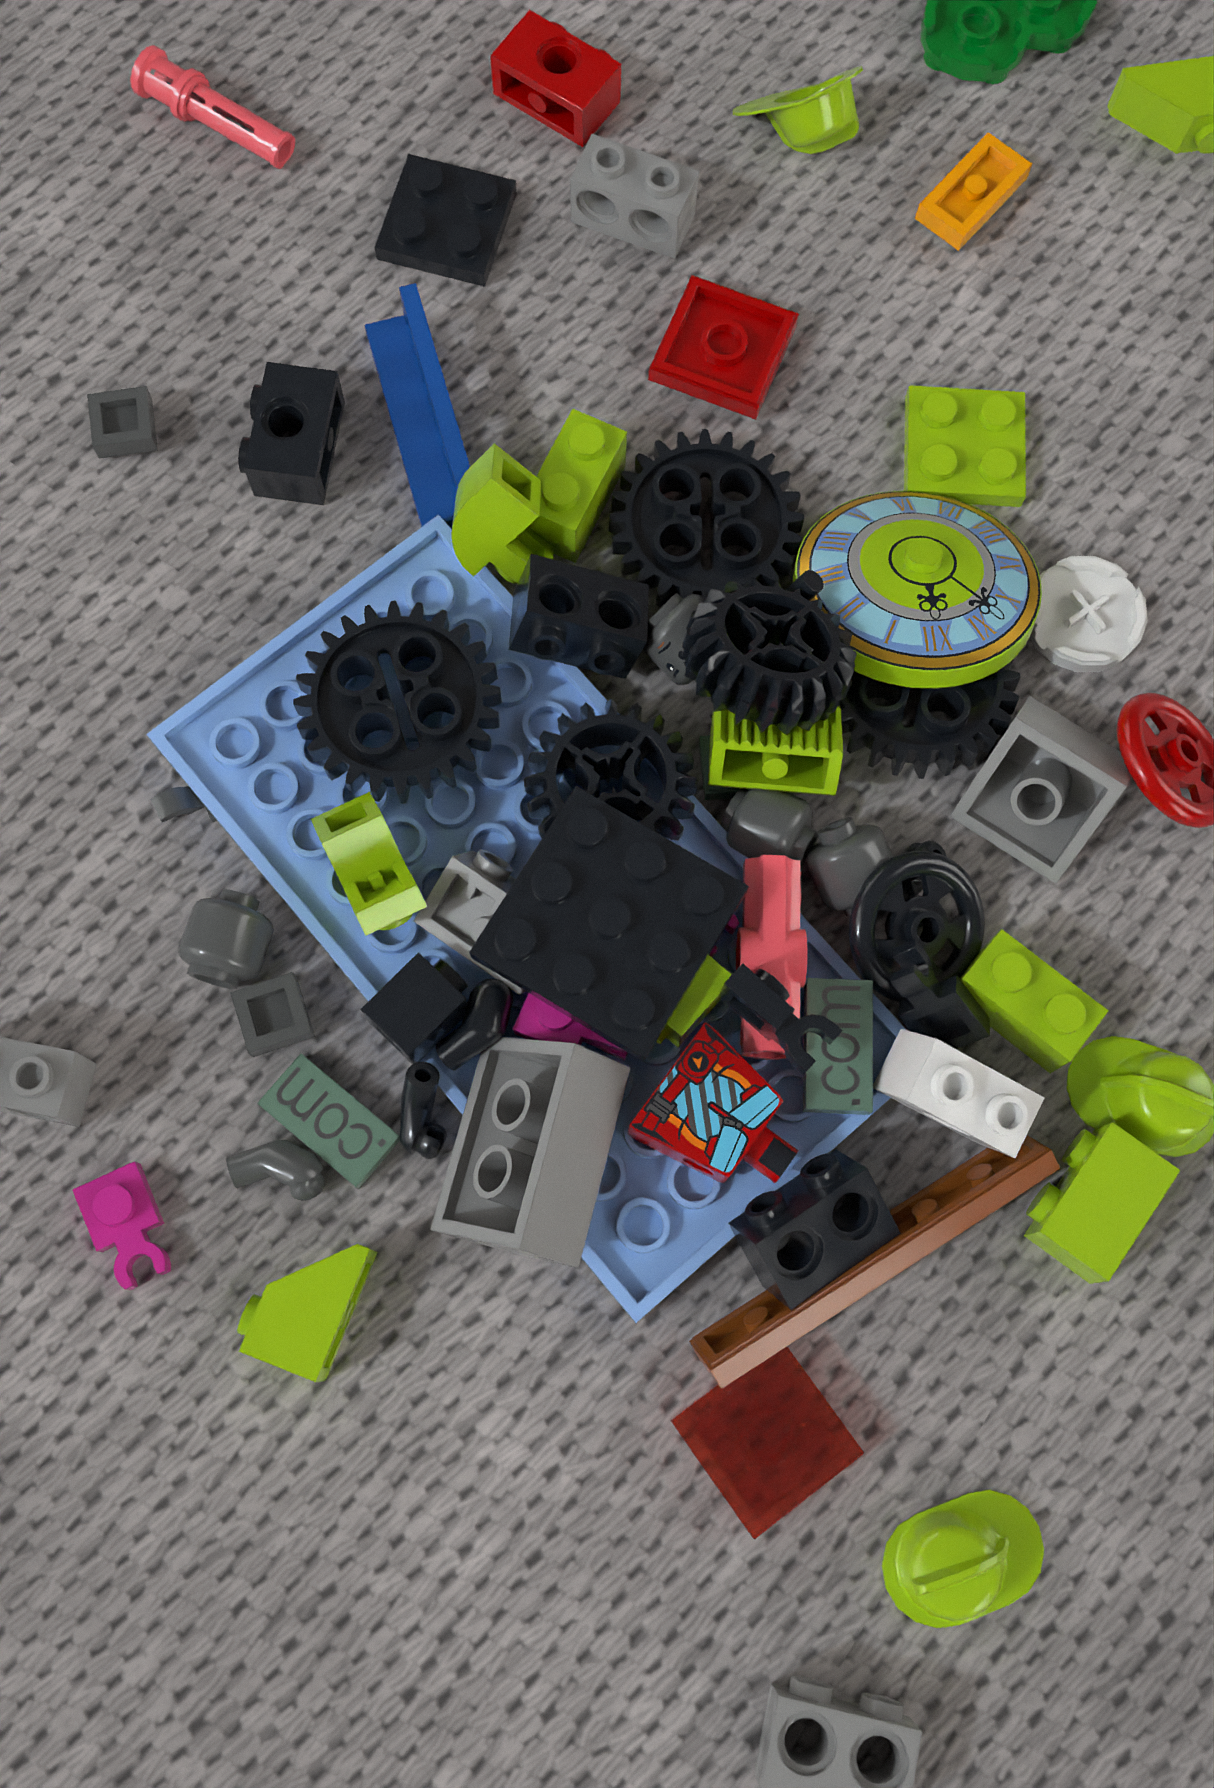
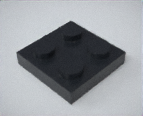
[374,154,517,287]

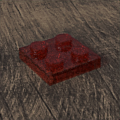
[669,1347,864,1540]

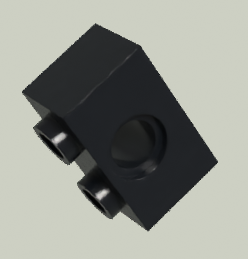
[238,362,345,505]

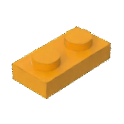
[915,132,1032,251]

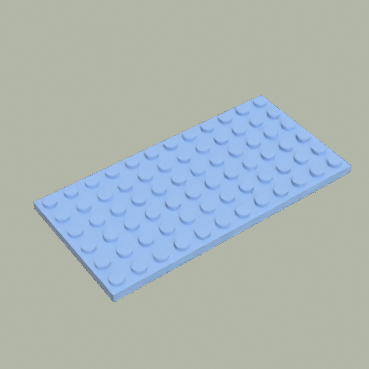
[146,515,906,1323]

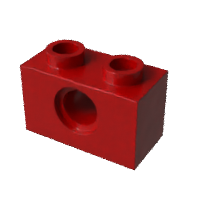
[490,9,622,147]

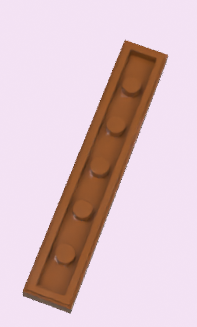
[689,1135,1060,1389]

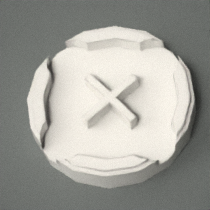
[1030,556,1148,672]

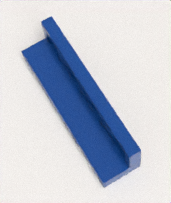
[364,283,470,529]

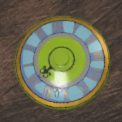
[793,491,1042,688]

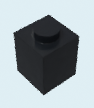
[360,952,468,1064]

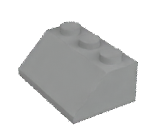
[430,1037,630,1268]

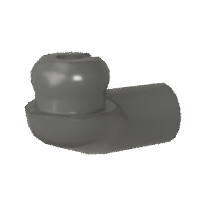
[226,1140,325,1201]

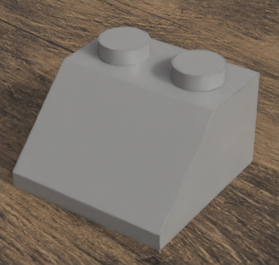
[949,696,1131,884]

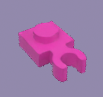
[72,1161,171,1290]

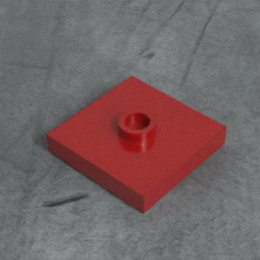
[648,275,799,420]

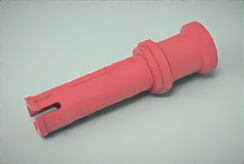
[130,45,295,169]

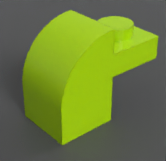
[451,443,554,584]
[311,792,427,936]

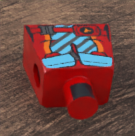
[627,1022,799,1183]

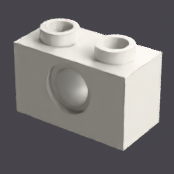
[873,1029,1044,1158]

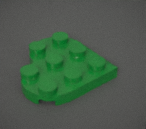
[920,0,1097,84]

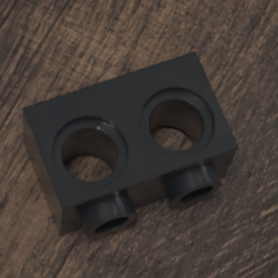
[508,554,649,679]
[728,1149,901,1310]

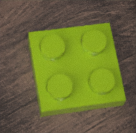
[904,385,1026,507]

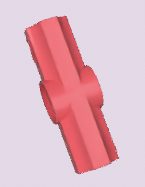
[736,855,808,1060]

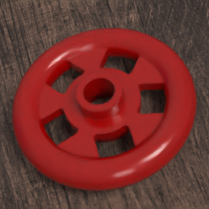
[1117,693,1214,828]

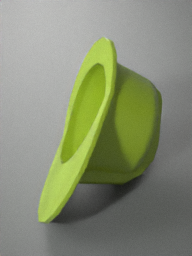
[733,66,863,154]
[1066,1036,1214,1157]
[882,1490,1044,1628]

